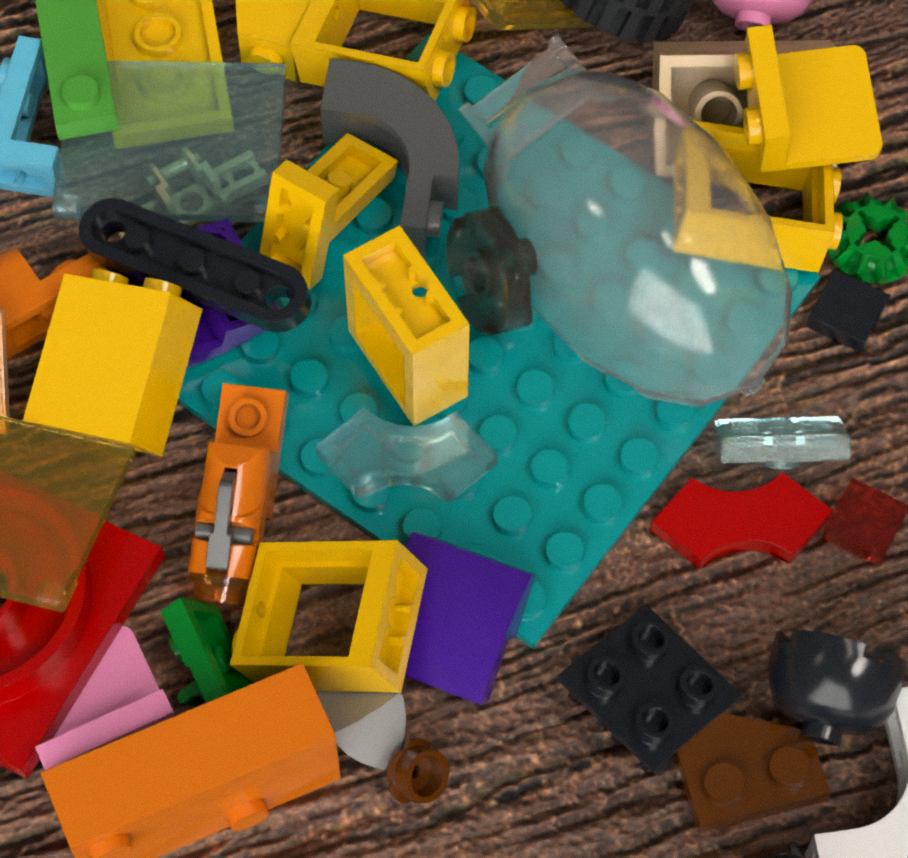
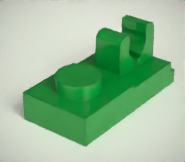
[160,597,253,707]

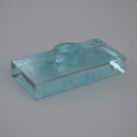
[714,416,851,469]

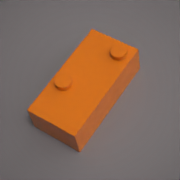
[40,663,341,858]

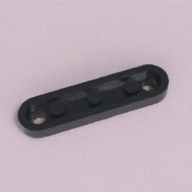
[79,198,312,333]

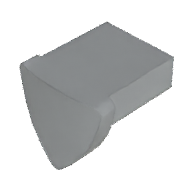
[316,691,406,770]

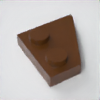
[675,713,831,833]

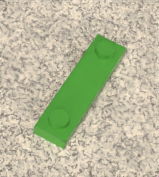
[35,0,119,140]

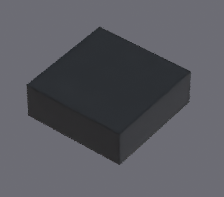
[806,269,891,353]

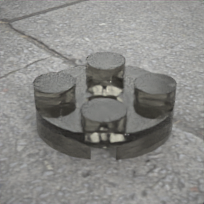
[446,206,538,335]

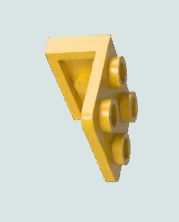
[734,25,883,173]

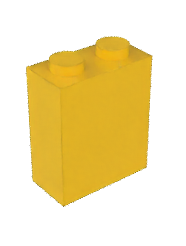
[23,268,203,457]

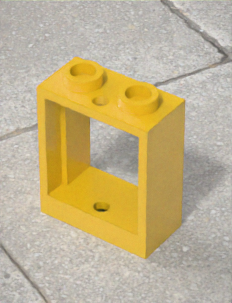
[290,0,476,101]
[673,119,843,273]
[343,225,470,426]
[230,540,428,693]

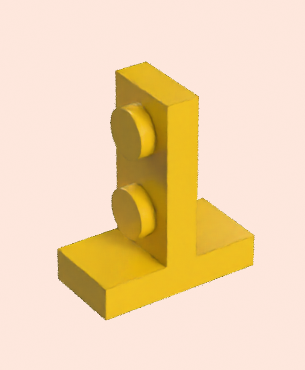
[259,133,398,290]

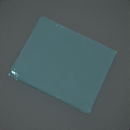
[52,60,286,222]

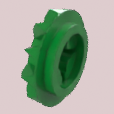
[827,192,908,284]

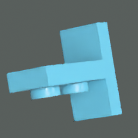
[0,35,67,199]

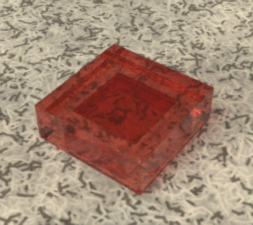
[822,478,908,567]

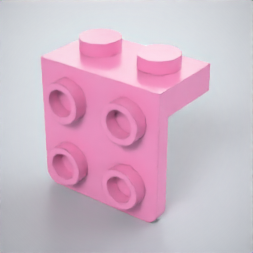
[35,626,175,770]

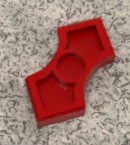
[650,472,833,569]

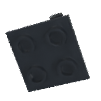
[556,604,742,776]

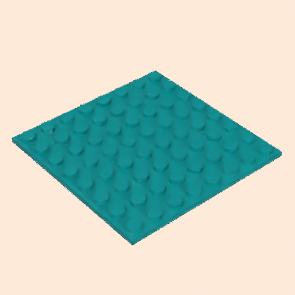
[177,33,821,650]

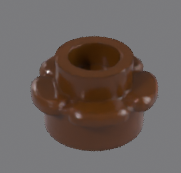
[386,738,449,804]

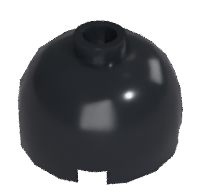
[768,629,907,746]

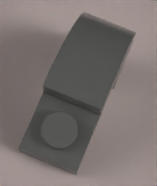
[320,58,459,260]

